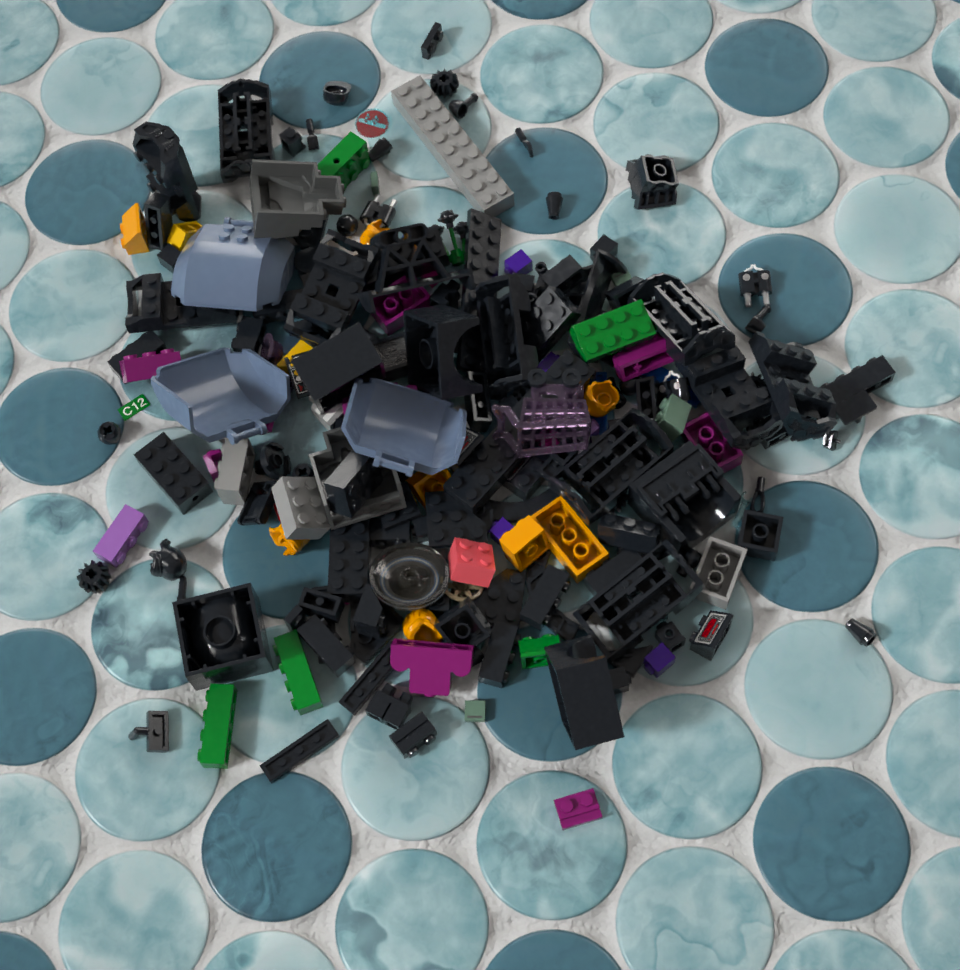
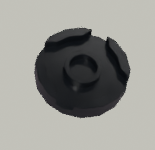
[254,442,291,480]

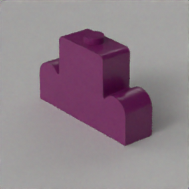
[612,332,674,382]
[390,638,474,697]

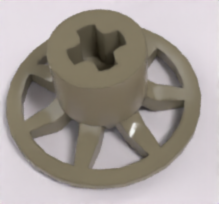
[441,569,484,602]

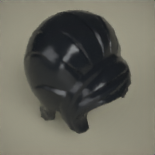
[149,539,187,581]

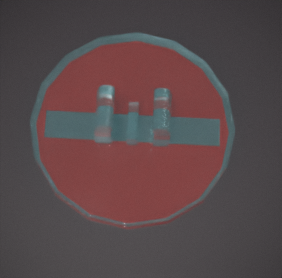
[355,109,389,138]

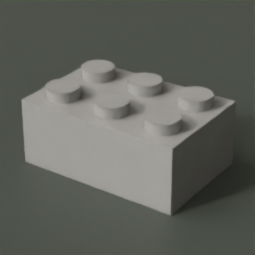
[214,438,256,506]
[271,476,330,540]
[689,536,748,610]

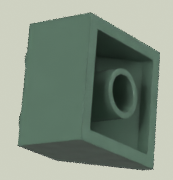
[655,394,692,451]

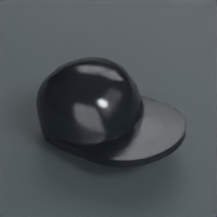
[323,81,351,106]

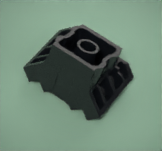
[626,154,679,210]

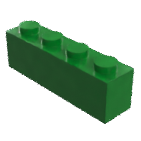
[272,630,323,715]
[197,683,238,769]

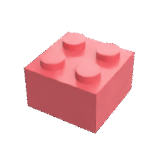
[448,537,496,588]

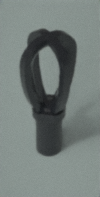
[750,477,765,513]

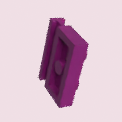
[554,788,603,830]

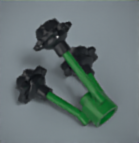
[428,210,467,266]

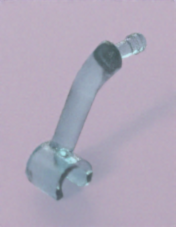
[731,492,752,533]

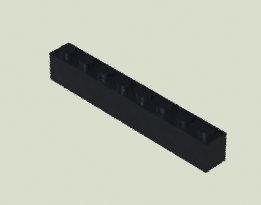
[754,355,896,449]

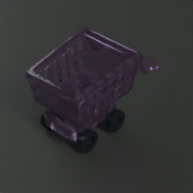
[492,368,591,457]

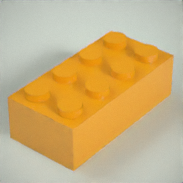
[531,496,609,584]

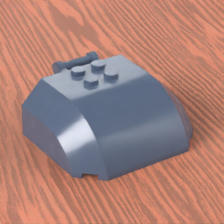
[171,217,295,311]
[151,347,291,445]
[341,378,467,477]

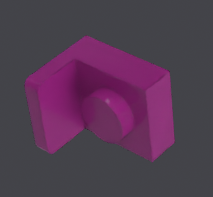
[203,449,223,482]

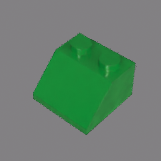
[518,634,560,670]

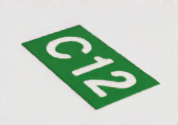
[117,394,150,421]

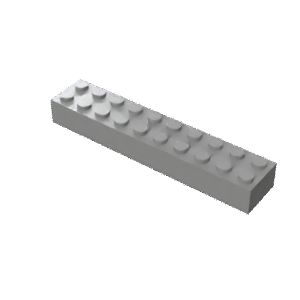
[391,75,515,217]

